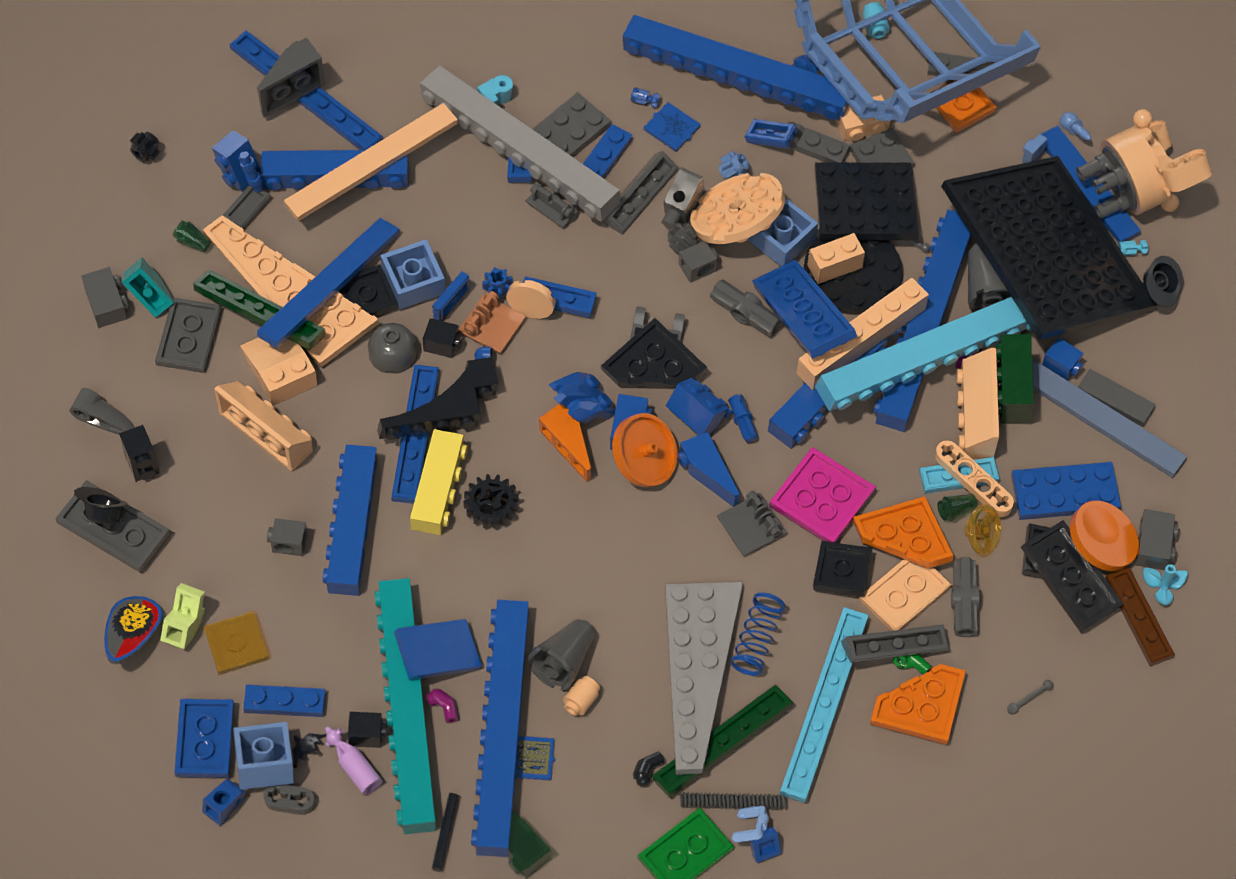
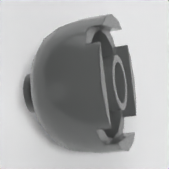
[368,323,418,374]

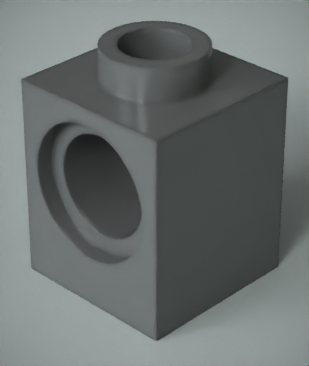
[679,241,719,283]
[267,518,307,556]

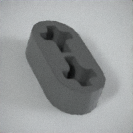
[264,785,315,815]

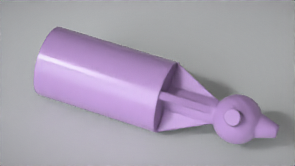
[325,726,382,795]

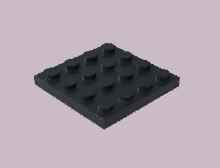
[814,162,918,240]

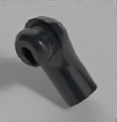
[633,751,664,786]

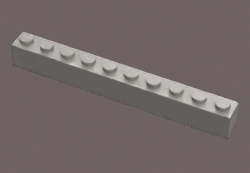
[420,65,621,222]

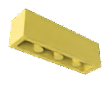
[410,429,468,535]

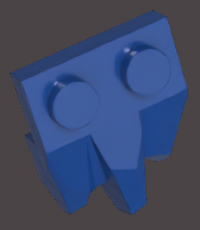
[549,372,615,423]

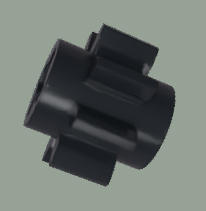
[130,131,160,161]

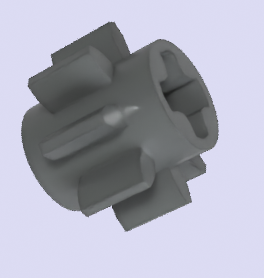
[667,223,698,253]

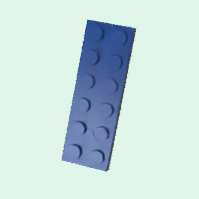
[752,259,857,359]

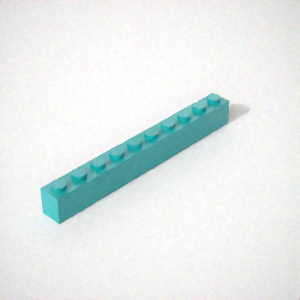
[374,578,436,835]

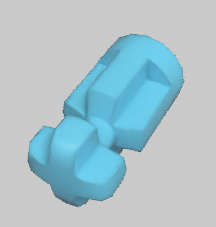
[1118,240,1148,256]

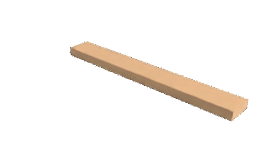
[284,103,458,221]

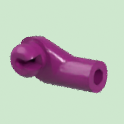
[426,689,458,723]

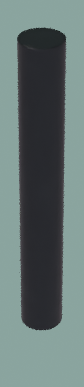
[431,793,459,872]

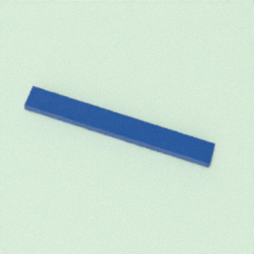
[229,30,383,150]
[257,218,400,348]

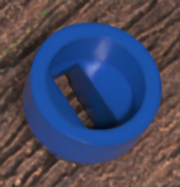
[474,346,492,359]

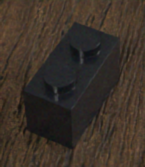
[119,425,160,482]

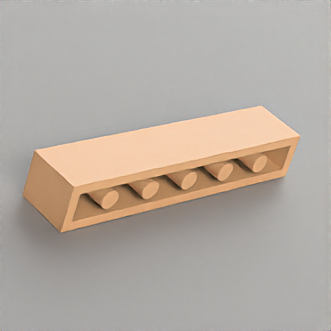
[796,278,929,391]

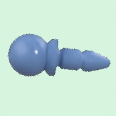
[1059,112,1091,141]

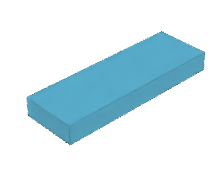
[919,457,999,494]

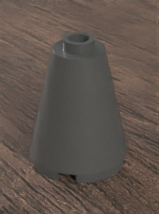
[968,244,1011,312]
[528,619,595,690]

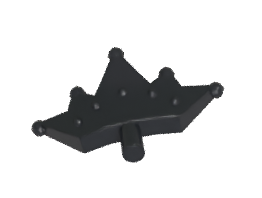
[293,733,327,768]

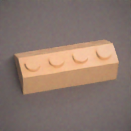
[956,348,999,460]
[214,381,313,472]

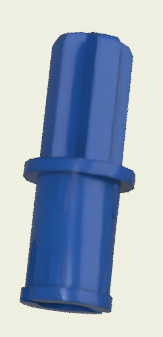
[728,394,758,443]

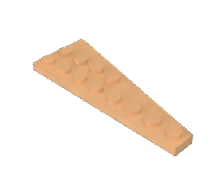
[203,215,379,367]

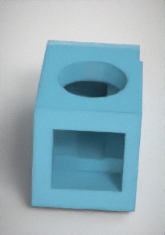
[477,75,513,105]

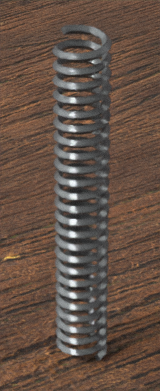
[678,792,785,810]

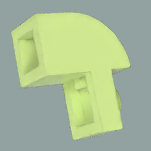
[160,583,205,649]

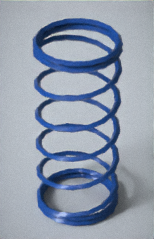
[730,592,786,676]

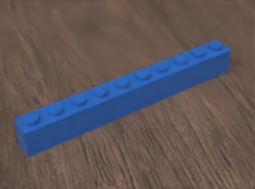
[622,15,849,121]
[873,209,972,432]
[471,599,529,857]

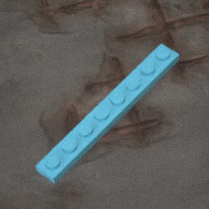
[780,607,868,803]

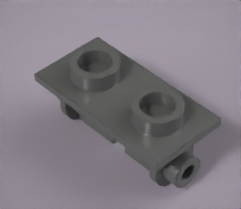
[525,183,578,228]

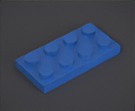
[1011,462,1121,520]

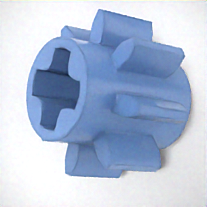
[719,151,749,180]

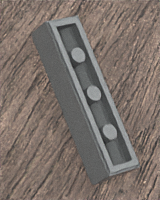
[602,150,679,234]
[841,624,949,663]

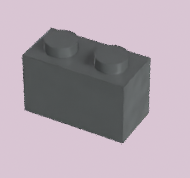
[81,267,129,328]
[1135,509,1178,570]

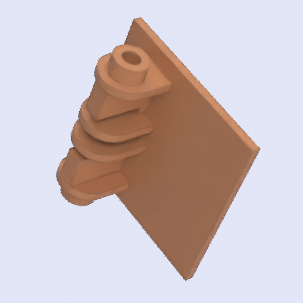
[459,291,526,354]

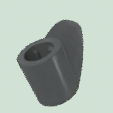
[69,388,134,435]

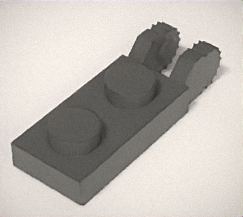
[787,122,850,163]

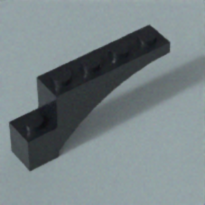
[377,357,499,440]

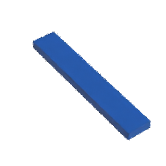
[1041,125,1141,243]
[391,365,439,504]

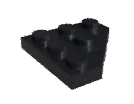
[601,318,707,387]

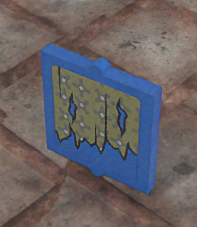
[515,736,555,781]

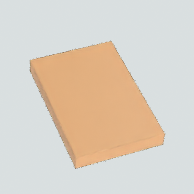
[859,559,951,631]

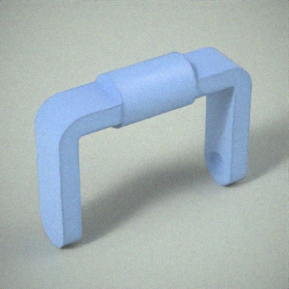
[732,806,769,842]

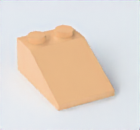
[240,337,317,406]

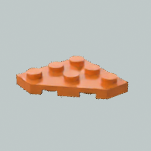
[853,496,953,568]
[870,664,966,745]

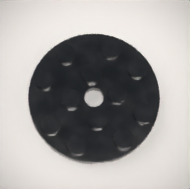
[803,237,902,315]

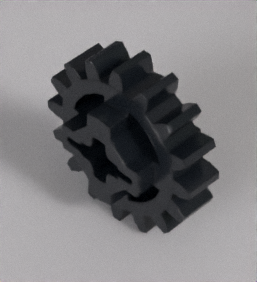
[463,474,519,529]

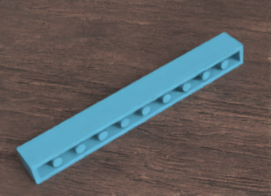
[815,297,1033,412]

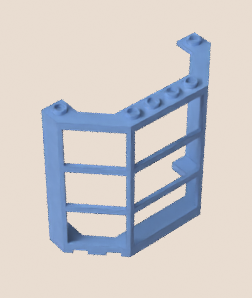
[793,0,1041,123]

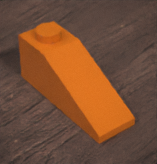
[539,404,591,482]

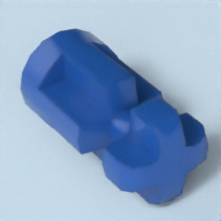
[631,87,660,108]

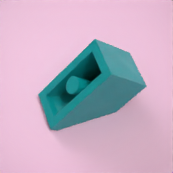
[122,258,174,318]

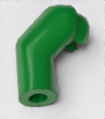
[893,654,932,675]

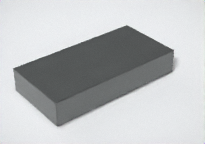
[223,186,271,230]

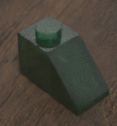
[508,811,551,879]

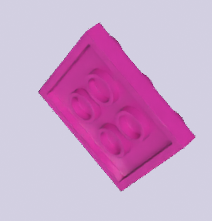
[769,447,876,543]

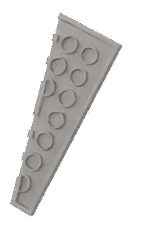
[665,582,742,774]

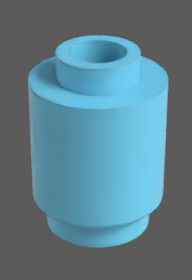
[862,2,890,39]

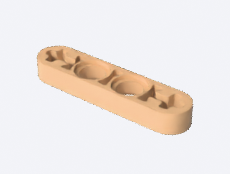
[935,440,1014,517]

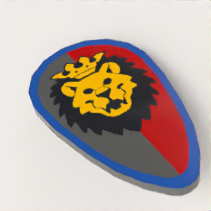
[104,596,163,664]

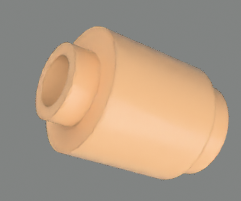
[563,676,600,716]

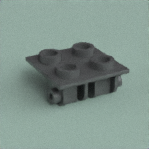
[717,491,787,556]

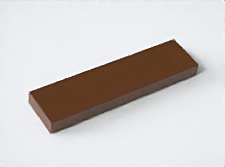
[1105,567,1175,667]

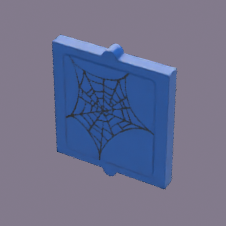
[643,102,701,152]

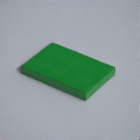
[637,807,734,879]

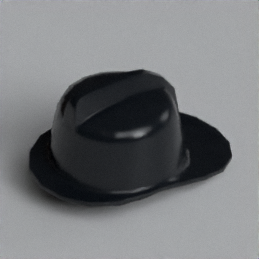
[1143,256,1183,307]
[74,487,128,529]

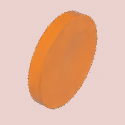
[612,413,677,488]
[1070,501,1139,571]

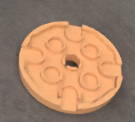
[690,173,786,244]

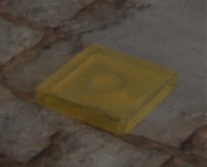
[203,611,269,675]

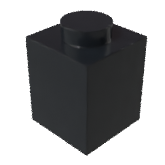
[423,318,462,358]
[347,712,387,748]

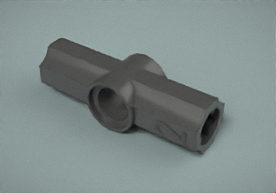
[710,279,782,337]
[951,557,979,638]

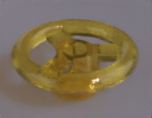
[965,504,1001,555]

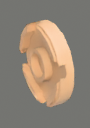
[506,280,556,319]

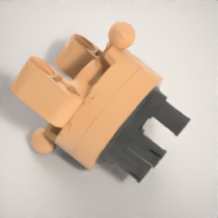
[1076,109,1212,220]

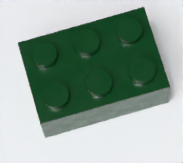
[996,334,1033,424]

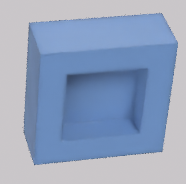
[1022,134,1047,163]

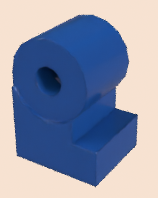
[202,779,246,826]

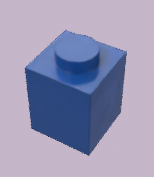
[1042,337,1084,381]

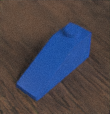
[677,432,740,507]

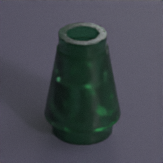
[173,220,211,253]
[937,494,977,521]

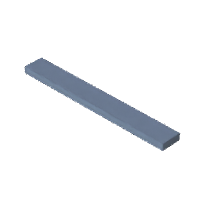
[1032,359,1187,478]

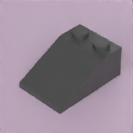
[257,37,325,118]

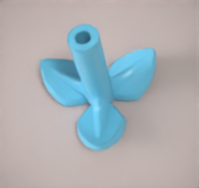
[1143,564,1188,605]

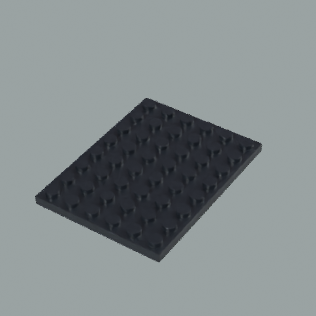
[941,156,1157,340]

